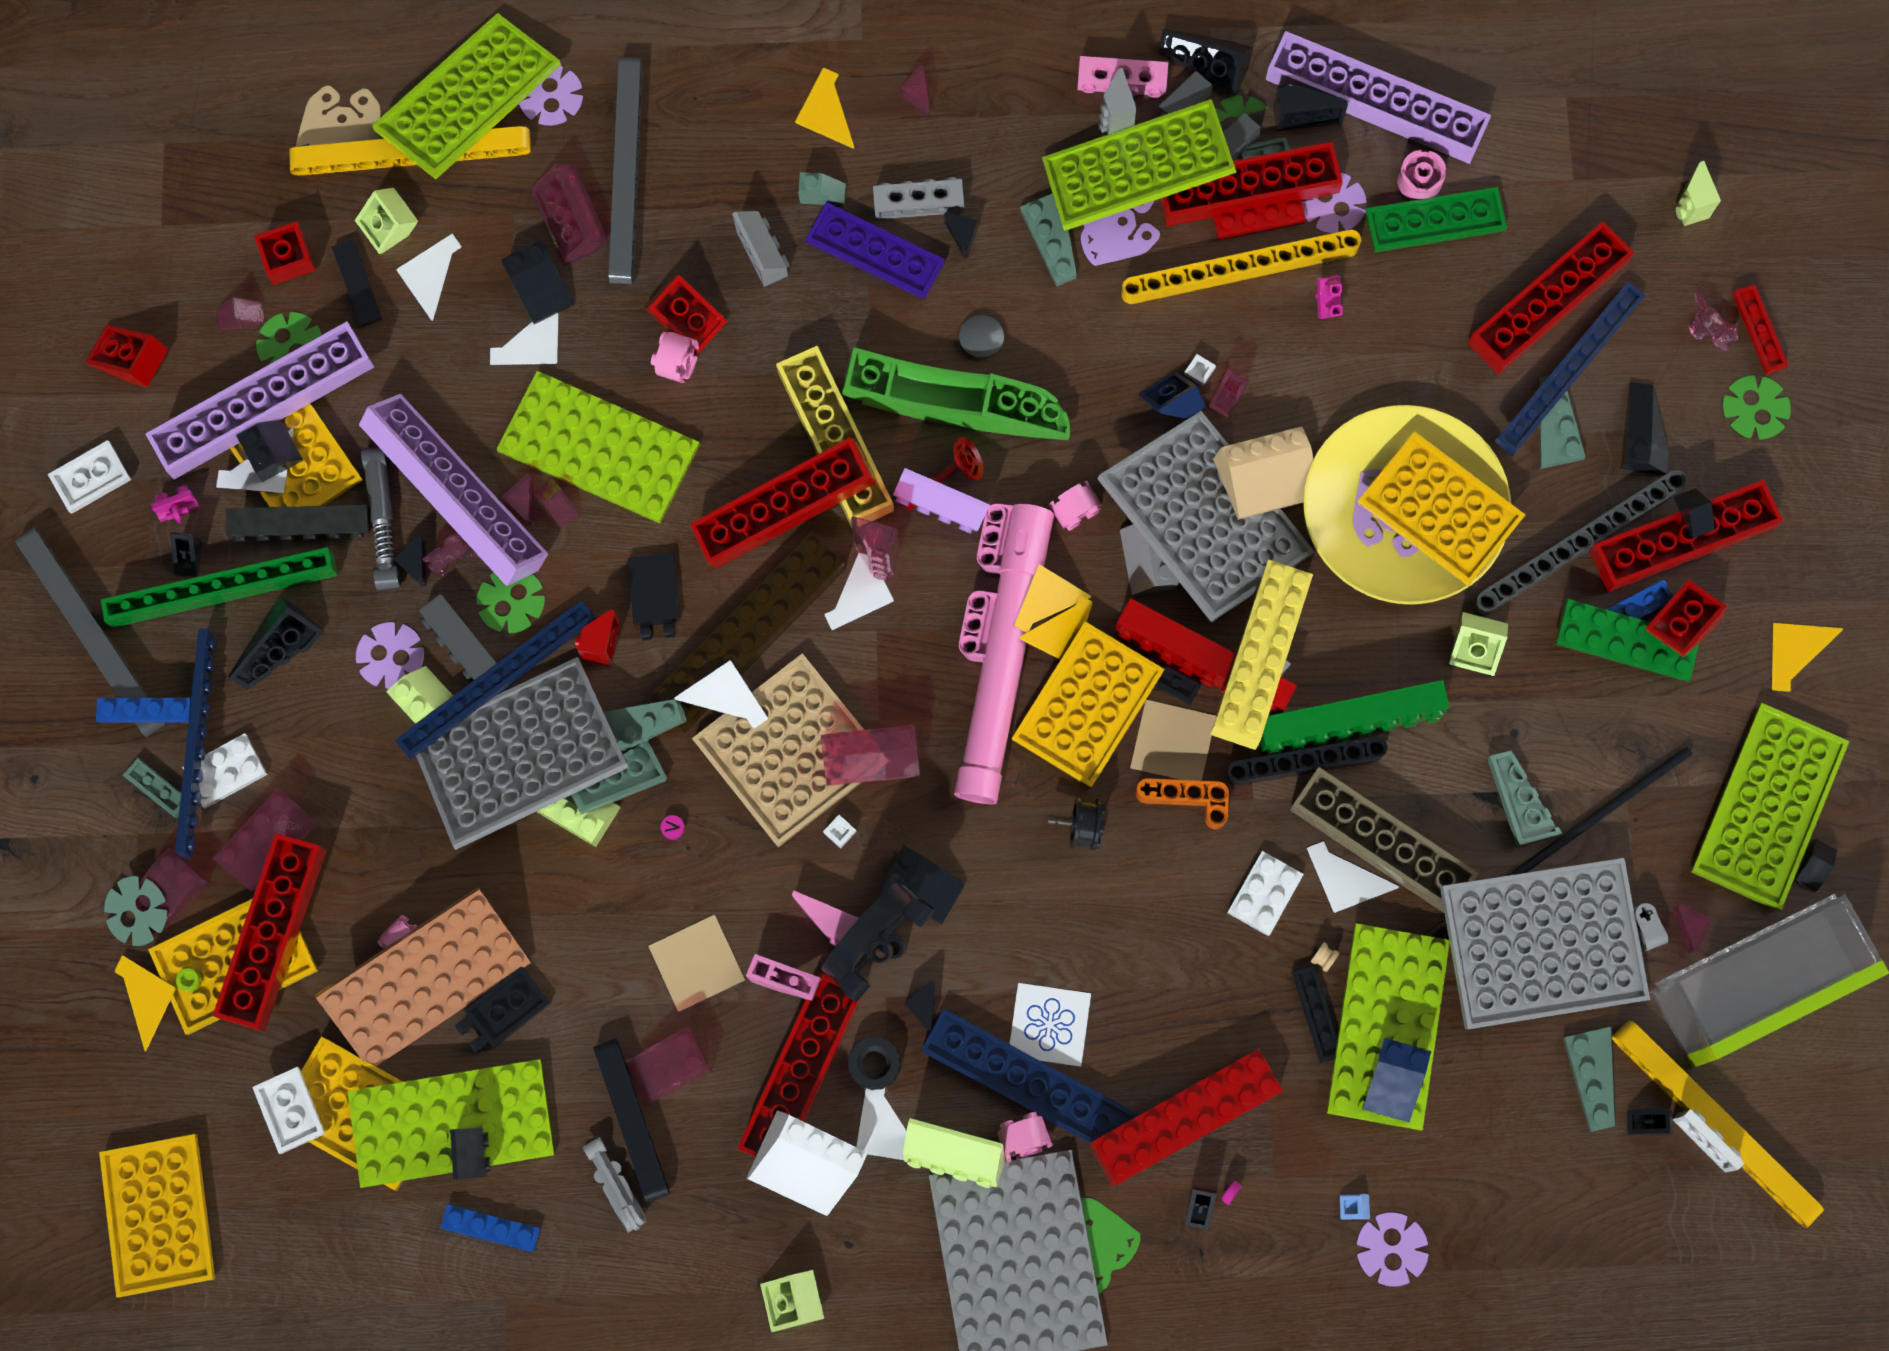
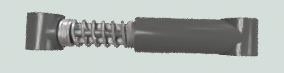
[361,446,401,591]

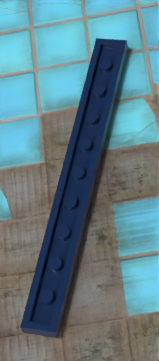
[1495,281,1646,456]
[395,600,596,760]
[175,629,217,859]

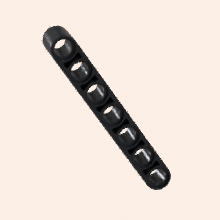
[1226,737,1388,786]
[593,1038,670,1203]

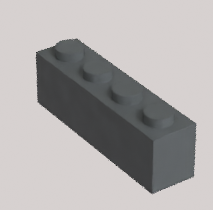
[419,594,497,682]

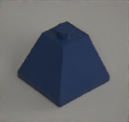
[1139,371,1206,419]

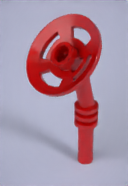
[904,437,984,511]

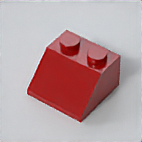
[575,610,620,666]

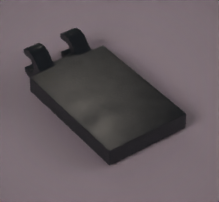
[628,553,680,641]
[455,966,551,1054]

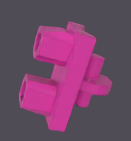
[1314,275,1343,319]
[151,485,200,524]

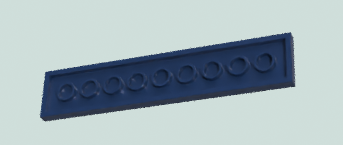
[921,1009,1139,1144]

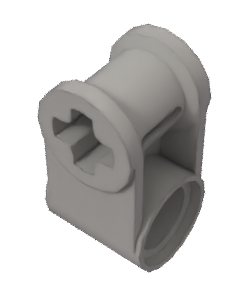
[1634,903,1668,951]

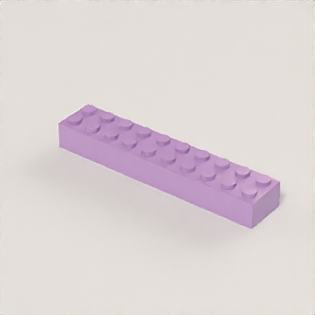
[1266,31,1491,164]
[146,322,374,479]
[359,394,548,586]

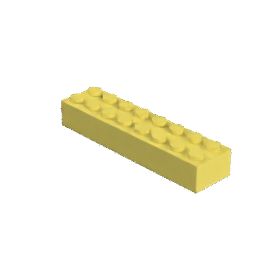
[776,346,894,530]
[1210,559,1313,750]

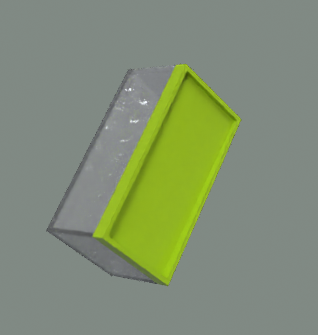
[1651,894,1889,1068]

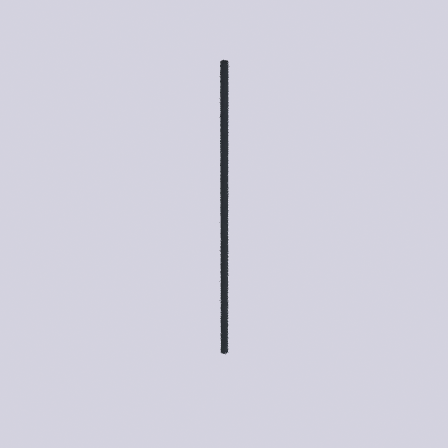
[1424,747,1692,938]

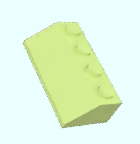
[536,795,621,847]
[903,1118,1005,1188]

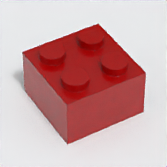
[254,221,316,285]

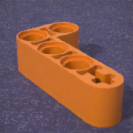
[1136,778,1229,830]

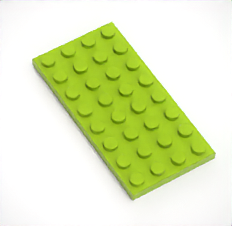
[372,13,561,179]
[1042,99,1236,231]
[497,371,700,524]
[1690,703,1849,911]
[1326,923,1450,1131]
[348,1059,555,1188]

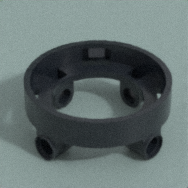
[821,881,935,1002]

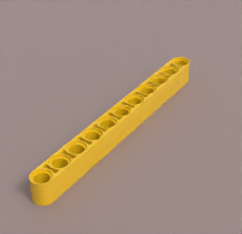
[289,126,531,175]
[1121,230,1361,304]
[1612,1020,1824,1228]

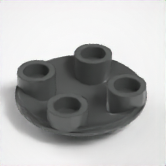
[959,315,1004,359]

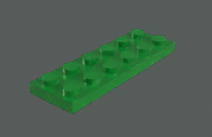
[1365,187,1507,253]
[1554,599,1699,682]

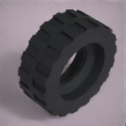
[848,1036,901,1090]

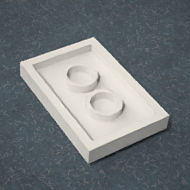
[48,440,132,514]
[182,733,268,809]
[1227,851,1304,936]
[252,1067,326,1154]
[1673,1109,1744,1172]

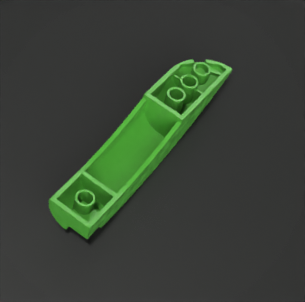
[841,347,1070,440]

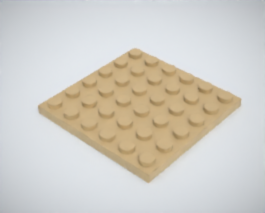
[692,653,889,848]

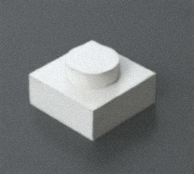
[1184,354,1216,386]
[823,815,857,849]

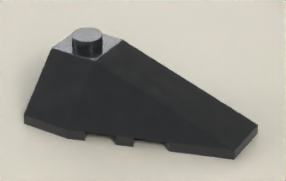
[1159,29,1253,96]
[1620,382,1669,475]
[228,597,324,689]

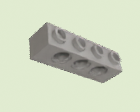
[873,177,964,220]

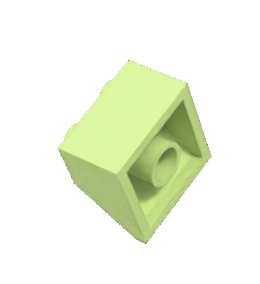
[1676,161,1721,226]
[355,188,418,254]
[1449,612,1508,676]
[386,666,453,724]
[760,1270,824,1332]

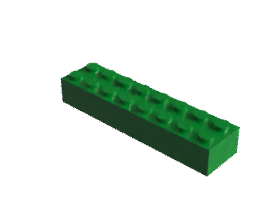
[1259,680,1450,755]

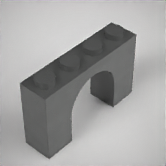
[1159,71,1261,161]

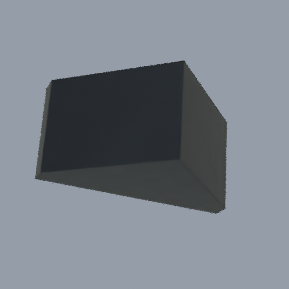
[944,212,978,259]
[1673,488,1715,539]
[170,532,203,576]
[394,536,426,586]
[1795,839,1837,891]
[904,981,935,1032]
[1627,1109,1673,1136]
[1185,1186,1217,1230]

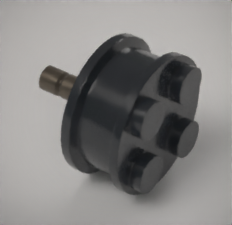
[1047,797,1105,851]

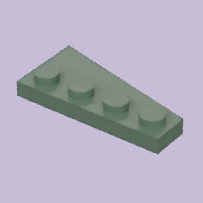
[1020,193,1077,287]
[1538,375,1586,469]
[604,699,687,752]
[571,740,667,815]
[1487,751,1563,847]
[1563,1027,1615,1132]

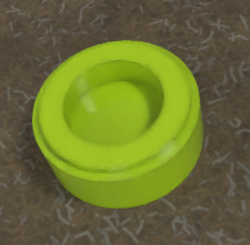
[176,968,202,992]

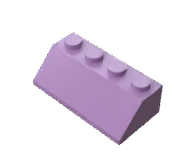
[892,468,990,534]

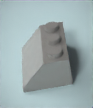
[1098,68,1136,136]
[732,211,790,287]
[1120,524,1179,596]

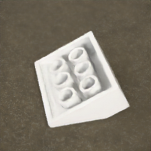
[746,1111,868,1216]

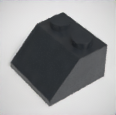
[236,422,303,482]
[450,1127,491,1180]

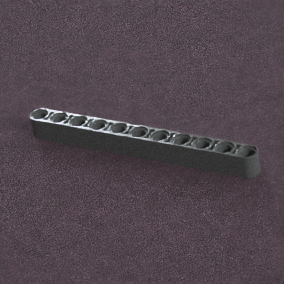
[609,57,643,284]
[1474,470,1687,616]
[14,526,166,737]

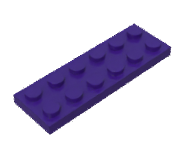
[806,202,945,300]

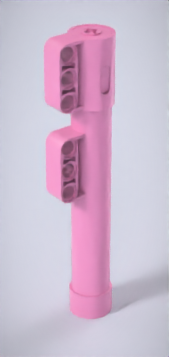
[954,504,1054,804]

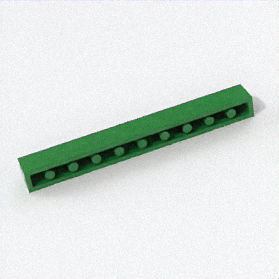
[101,547,338,628]

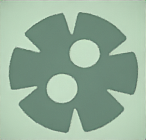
[104,876,167,946]

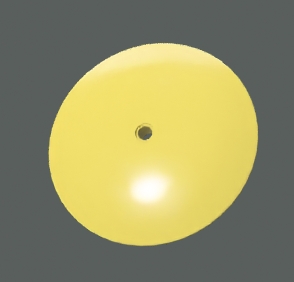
[1303,405,1511,604]

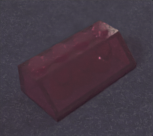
[531,164,608,265]
[851,516,900,580]
[821,725,920,786]
[213,788,318,893]

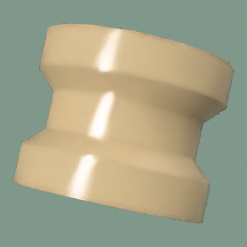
[1311,942,1340,972]

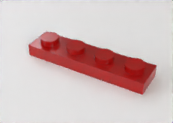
[1213,199,1306,240]
[1732,284,1789,375]

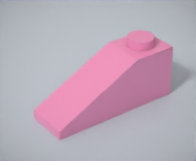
[792,891,859,946]
[746,954,821,1001]

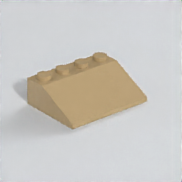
[1213,426,1313,520]

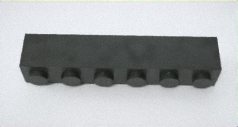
[226,505,369,541]

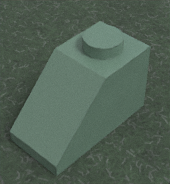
[798,172,846,206]

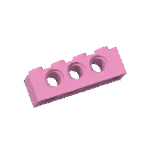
[1077,56,1168,98]

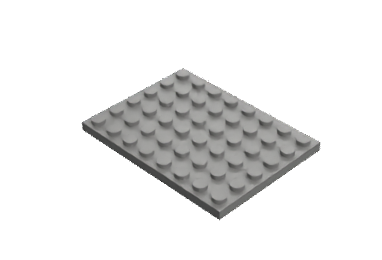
[1097,411,1314,622]
[416,657,629,850]
[1440,858,1650,1029]
[929,1150,1108,1351]

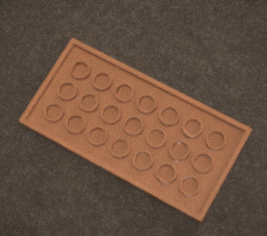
[315,887,531,1069]

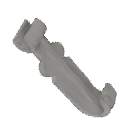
[583,1137,646,1233]

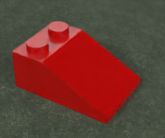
[644,274,727,354]
[85,324,168,387]
[1645,579,1727,657]

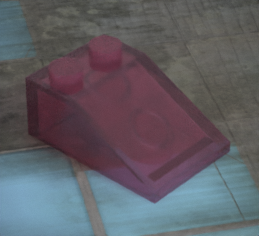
[136,848,209,935]
[626,1027,712,1105]

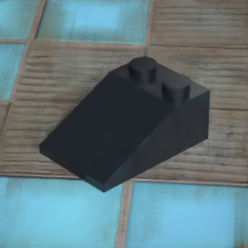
[1273,84,1348,131]
[501,240,574,325]
[880,845,965,925]

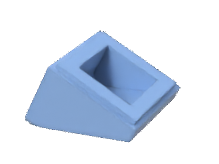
[1340,1194,1370,1219]

